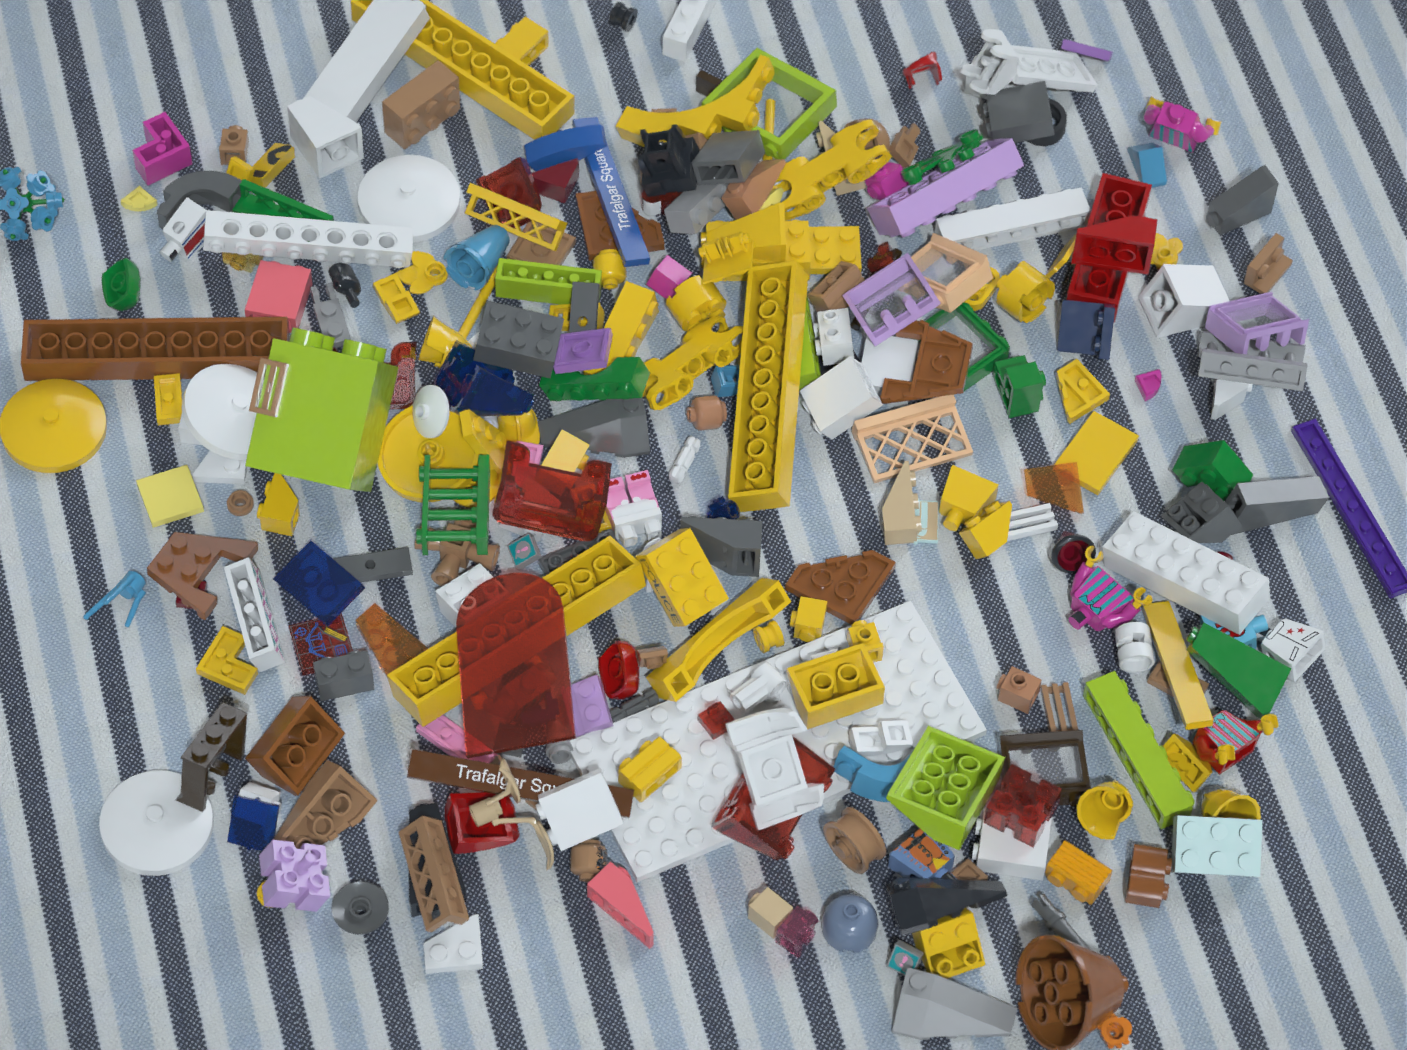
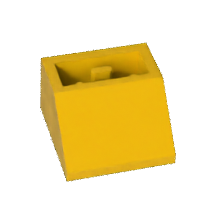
[912,907,986,979]

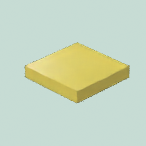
[136,465,204,528]

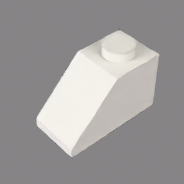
[1211,379,1253,420]

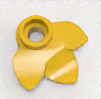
[1151,233,1183,270]
[396,251,448,294]

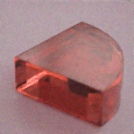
[868,241,894,273]

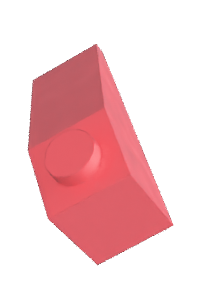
[587,862,654,949]

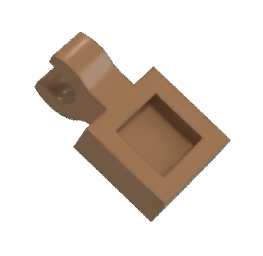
[889,123,921,168]

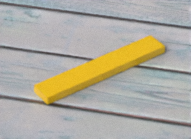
[1142,601,1213,730]

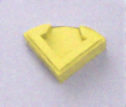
[120,186,157,211]

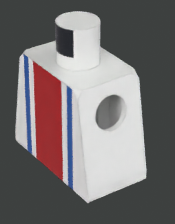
[160,197,206,262]

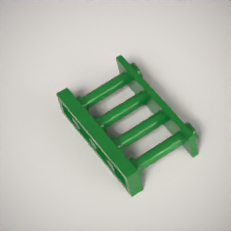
[416,455,490,555]

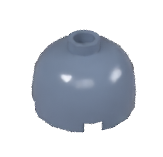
[822,894,879,953]

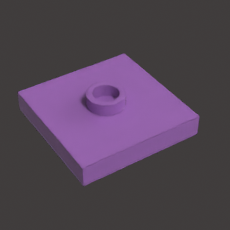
[553,328,613,374]

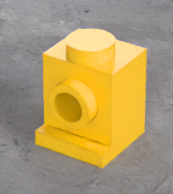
[847,620,884,663]

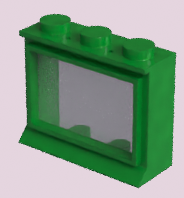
[914,302,1010,391]

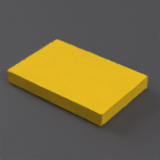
[1053,411,1139,495]

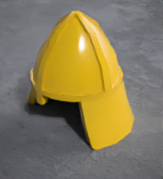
[419,316,474,369]
[1077,780,1133,840]
[1201,789,1261,820]

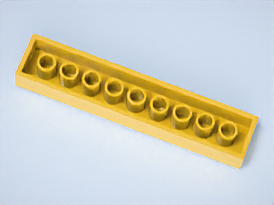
[351,0,575,140]
[728,260,808,512]
[387,536,646,727]

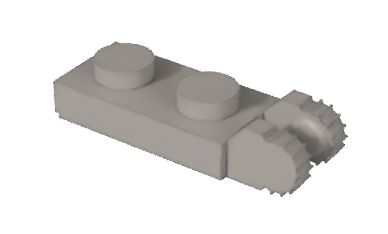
[310,282,351,349]

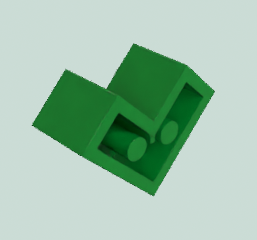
[993,355,1046,418]
[1172,440,1254,501]

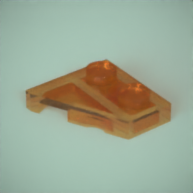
[1024,462,1084,514]

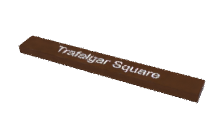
[407,749,634,819]

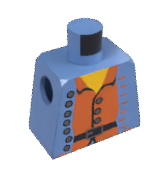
[888,829,958,880]

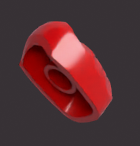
[598,641,640,700]

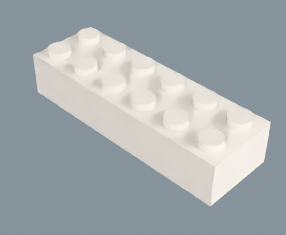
[1103,511,1270,635]

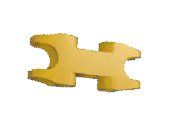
[772,119,892,221]
[642,315,743,410]

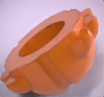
[1098,1014,1132,1049]

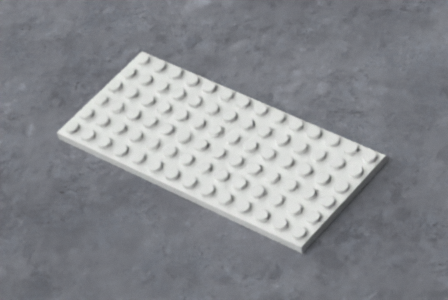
[570,600,987,883]

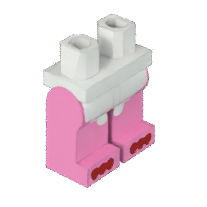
[598,470,662,548]

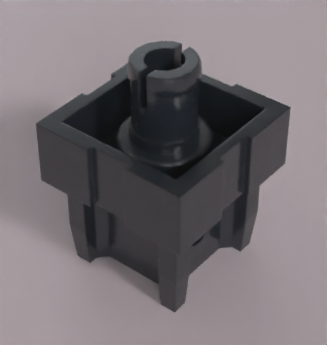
[638,124,699,197]

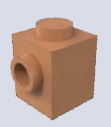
[997,666,1042,714]

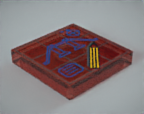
[288,613,353,676]

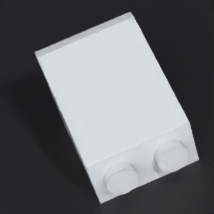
[287,96,364,179]
[1138,264,1229,337]

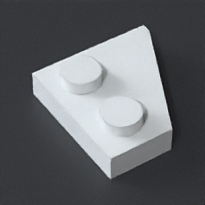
[193,451,247,484]

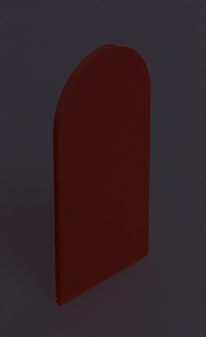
[456,573,576,759]

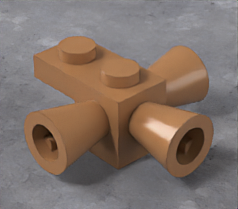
[415,520,500,586]

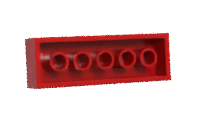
[1066,173,1152,322]

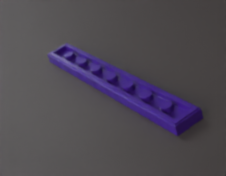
[1291,418,1407,599]

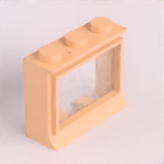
[898,233,993,313]

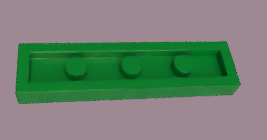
[232,179,334,242]

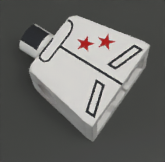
[1256,619,1326,682]

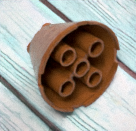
[1016,935,1128,1050]

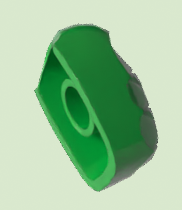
[101,258,140,312]

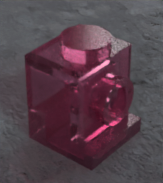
[775,906,818,958]

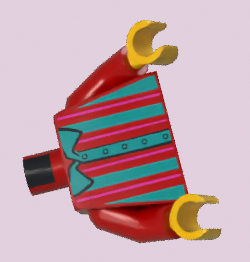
[1193,710,1279,775]

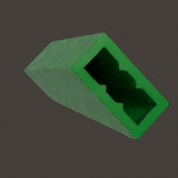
[1186,623,1292,719]

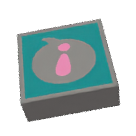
[507,533,542,571]
[886,940,924,976]

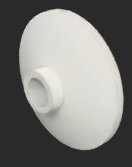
[412,385,449,438]

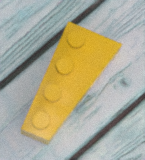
[583,281,659,375]

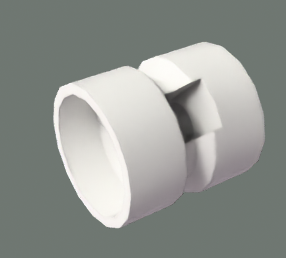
[1115,622,1155,673]

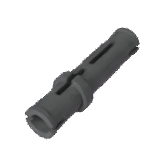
[1031,894,1091,950]

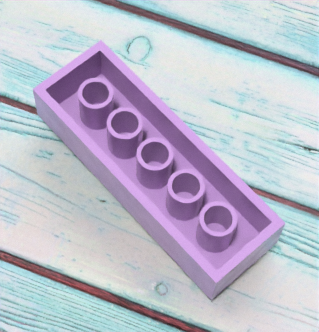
[867,138,1024,237]

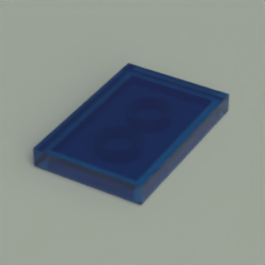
[273,541,365,627]

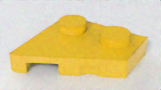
[1056,359,1110,424]

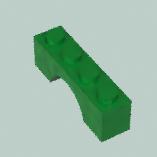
[539,357,650,402]

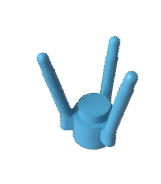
[83,571,146,627]

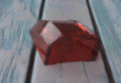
[476,157,542,229]

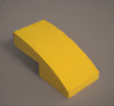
[372,273,420,324]

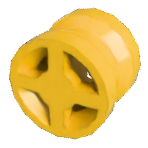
[753,620,784,653]

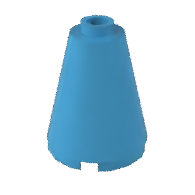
[444,225,510,290]

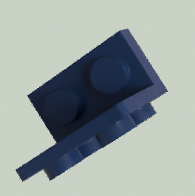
[1057,300,1115,360]

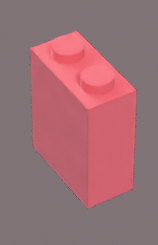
[245,260,312,333]

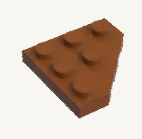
[576,191,665,261]
[785,550,896,625]

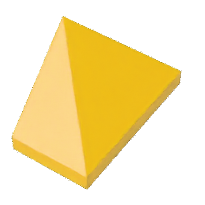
[1163,733,1213,792]

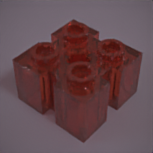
[983,764,1062,848]

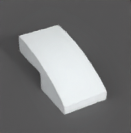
[849,720,913,757]

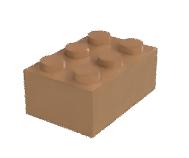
[382,60,460,150]

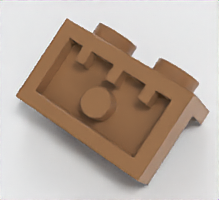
[1244,233,1293,294]

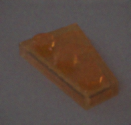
[355,603,428,679]

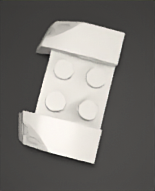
[725,708,824,831]

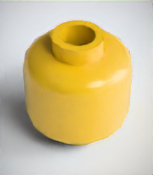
[593,249,627,289]

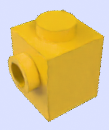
[790,596,827,642]

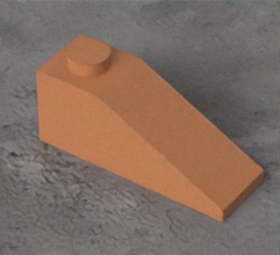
[721,159,786,219]

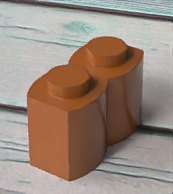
[1126,844,1172,908]

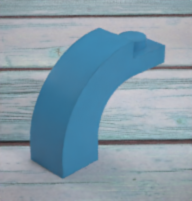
[832,745,913,802]

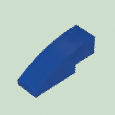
[524,124,607,171]

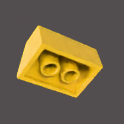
[787,643,885,729]

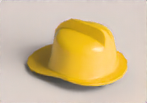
[497,397,540,457]

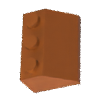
[245,696,345,796]

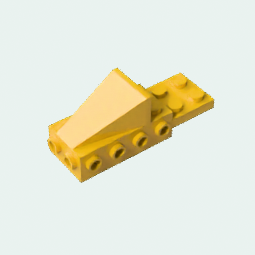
[701,202,862,281]

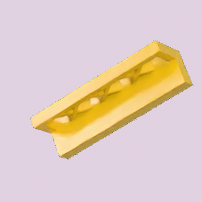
[465,183,568,251]

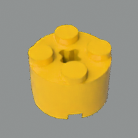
[996,261,1055,323]
[666,275,726,332]

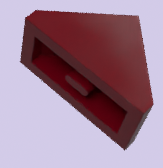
[530,158,579,203]

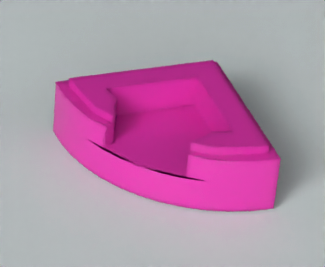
[1135,369,1162,401]

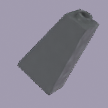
[1225,476,1329,535]

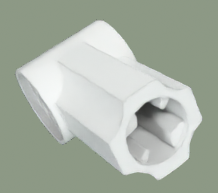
[730,662,788,714]

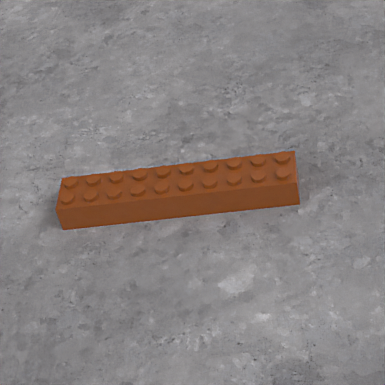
[21,317,290,381]

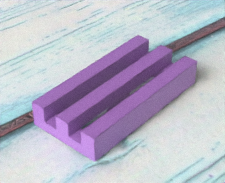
[1061,39,1113,61]

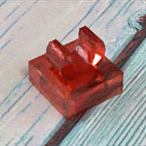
[697,701,735,740]

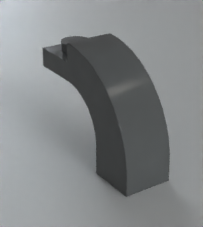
[157,171,242,229]

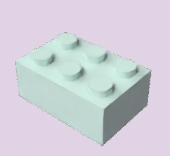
[1171,815,1262,877]

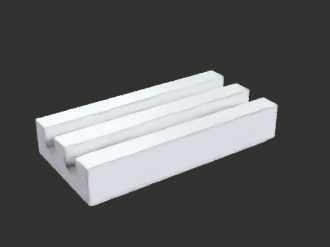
[1007,503,1058,541]

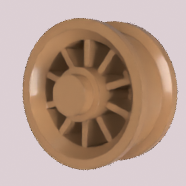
[823,807,886,874]

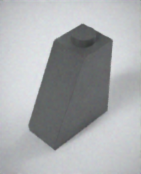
[1206,165,1279,235]

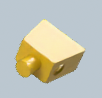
[939,465,999,531]

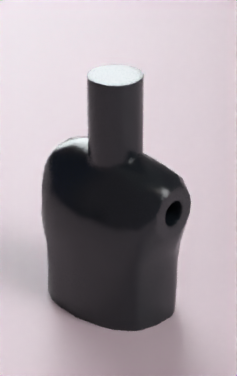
[328,263,361,308]

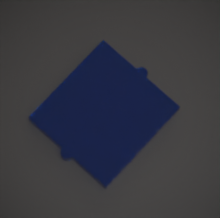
[227,795,280,851]

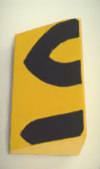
[251,143,295,188]

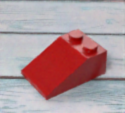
[1071,216,1158,275]

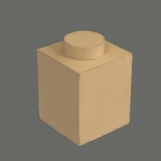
[748,887,793,939]

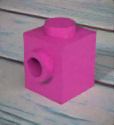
[865,162,909,200]
[646,255,692,299]

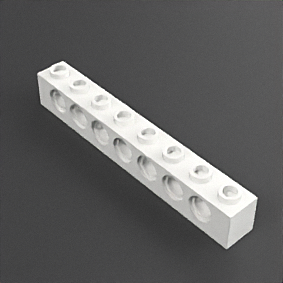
[203,210,413,268]

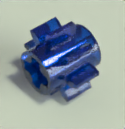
[707,496,740,520]

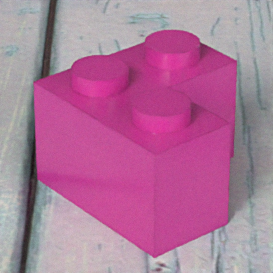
[132,112,192,186]

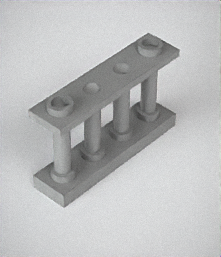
[1198,331,1307,391]

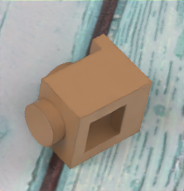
[219,125,249,165]

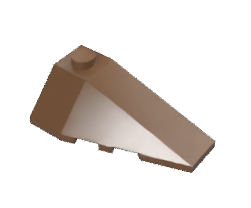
[274,760,378,849]

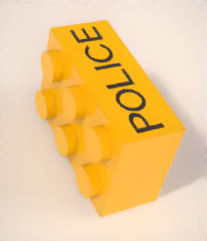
[635,528,729,627]

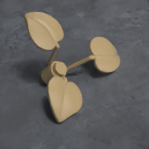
[469,755,554,870]

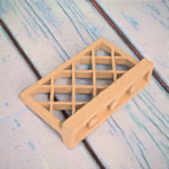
[851,395,973,483]

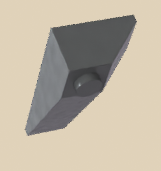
[538,397,650,458]

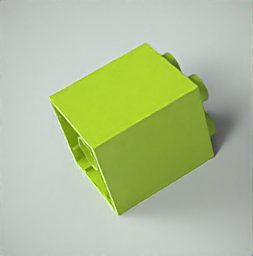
[245,327,399,492]

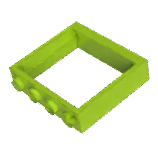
[701,48,837,160]

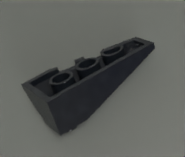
[886,877,1008,936]

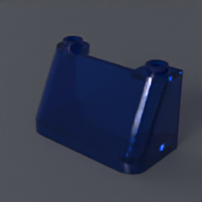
[433,340,534,416]

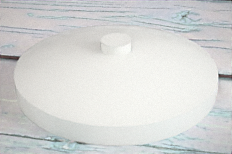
[358,155,460,243]
[182,364,264,460]
[99,770,214,876]

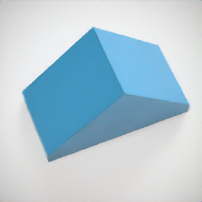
[1127,142,1167,187]

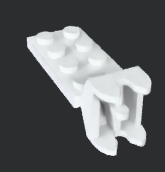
[960,29,1097,95]

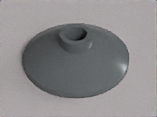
[332,882,389,935]

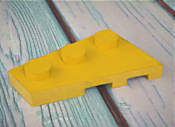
[459,409,509,484]

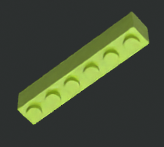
[1083,671,1194,829]

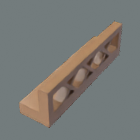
[399,815,470,932]

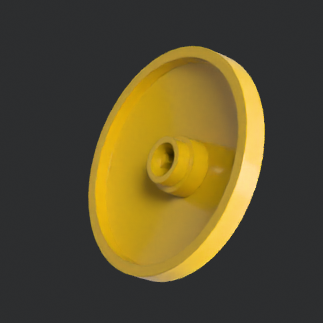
[0,379,107,473]
[377,404,482,502]

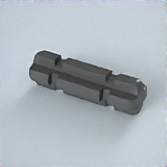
[610,689,659,723]

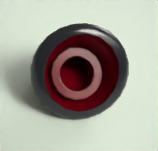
[1051,531,1096,573]

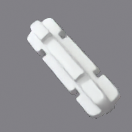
[669,436,701,483]

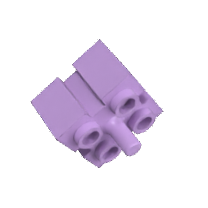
[259,840,330,912]

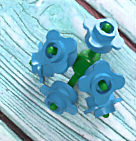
[0,167,64,241]

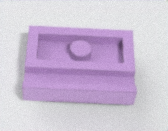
[561,675,614,738]

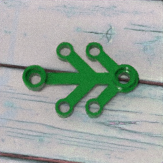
[900,129,984,185]

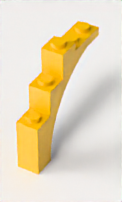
[615,55,775,147]

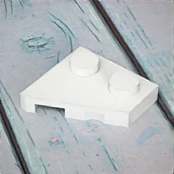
[423,914,483,974]

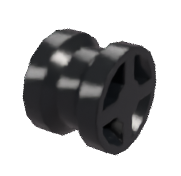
[609,2,638,32]

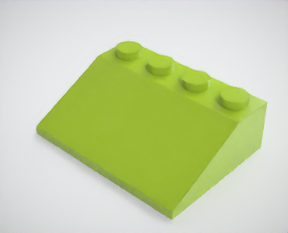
[886,726,1005,850]

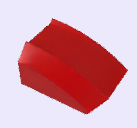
[445,792,520,854]

